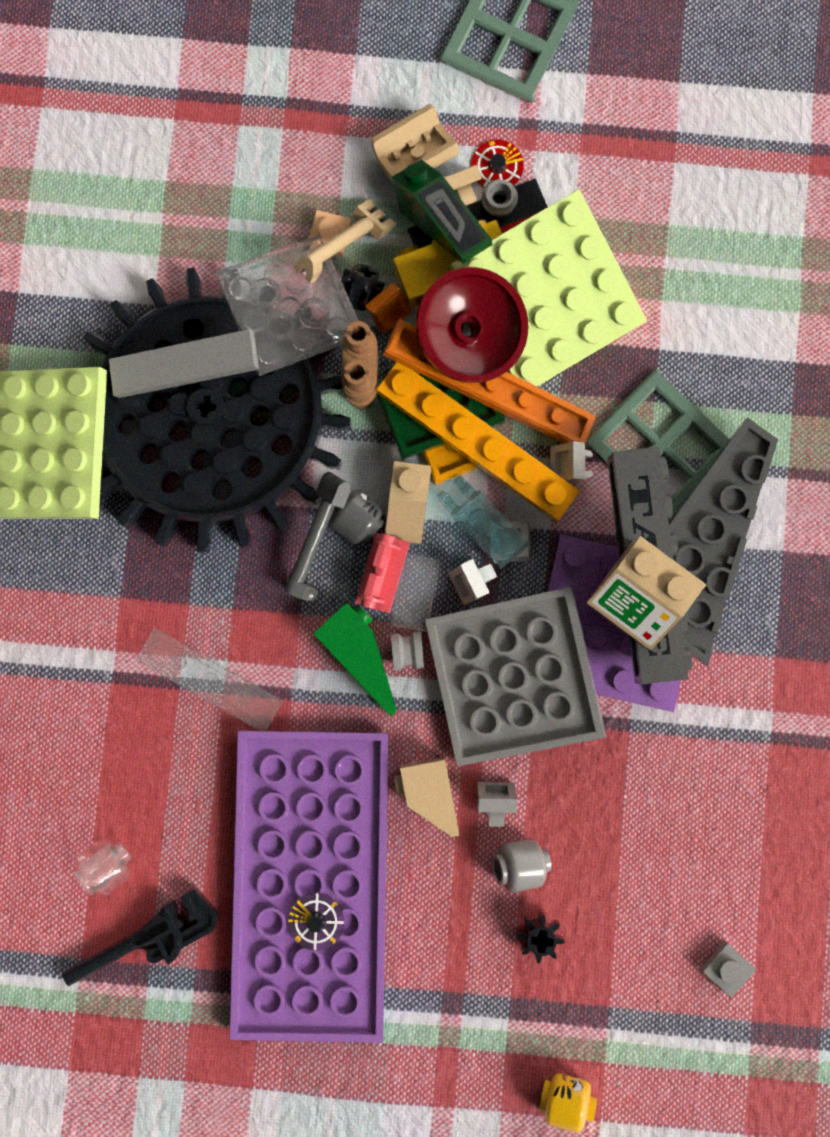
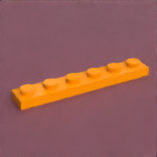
[376,362,580,523]

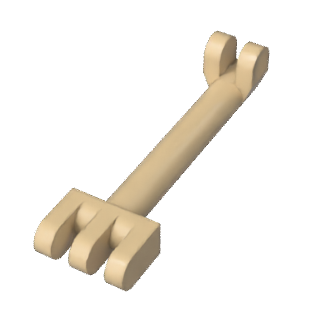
[294,199,396,284]

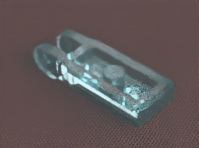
[436,476,529,569]

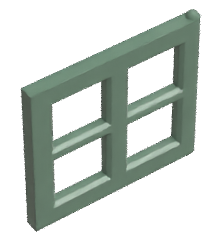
[439,0,579,103]
[585,369,730,521]

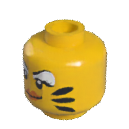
[539,1073,598,1133]

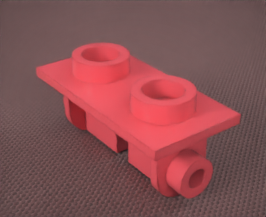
[355,533,410,613]

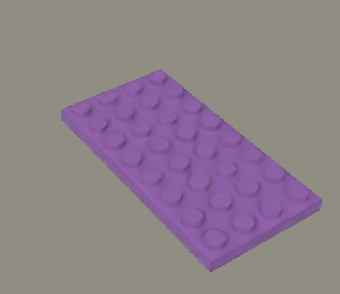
[230,730,389,1043]

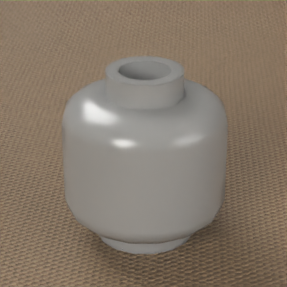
[492,839,551,893]

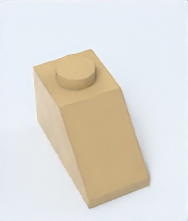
[386,461,431,545]
[394,757,459,837]

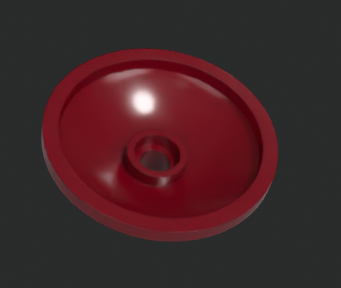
[416,267,529,383]

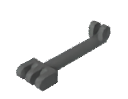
[284,472,351,601]

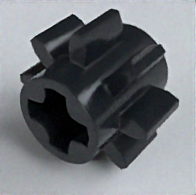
[337,264,385,311]
[516,911,565,964]

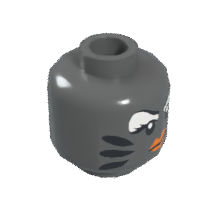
[329,490,384,545]

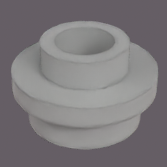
[481,180,518,217]

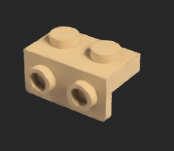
[370,104,460,183]

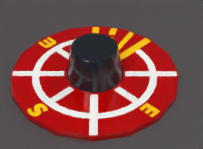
[471,139,524,188]

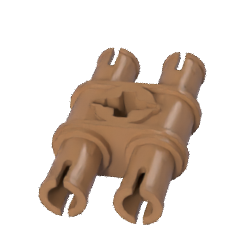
[341,321,378,410]

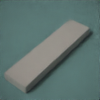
[109,329,259,398]

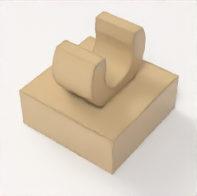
[444,165,482,205]

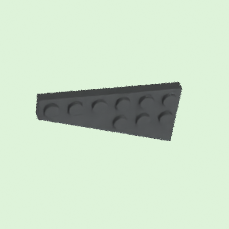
[669,418,778,666]

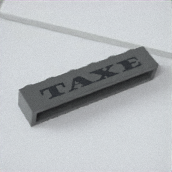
[607,447,693,684]

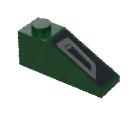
[392,159,493,264]

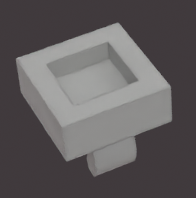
[477,782,517,827]

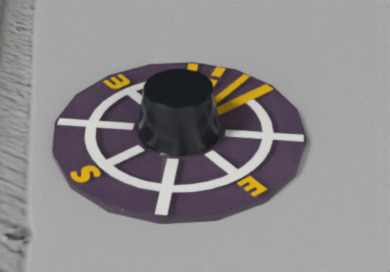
[288,892,345,951]

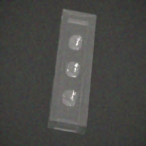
[136,627,284,731]

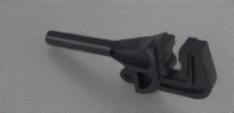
[62,887,219,986]

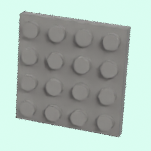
[425,587,606,766]

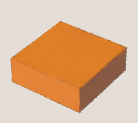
[365,283,411,334]

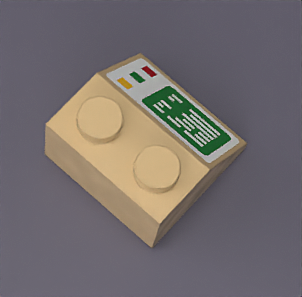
[586,536,706,650]

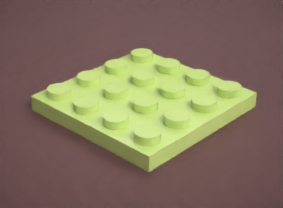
[449,189,647,386]
[0,367,107,519]

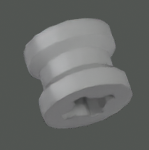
[391,631,424,671]

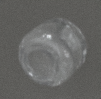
[73,839,133,897]

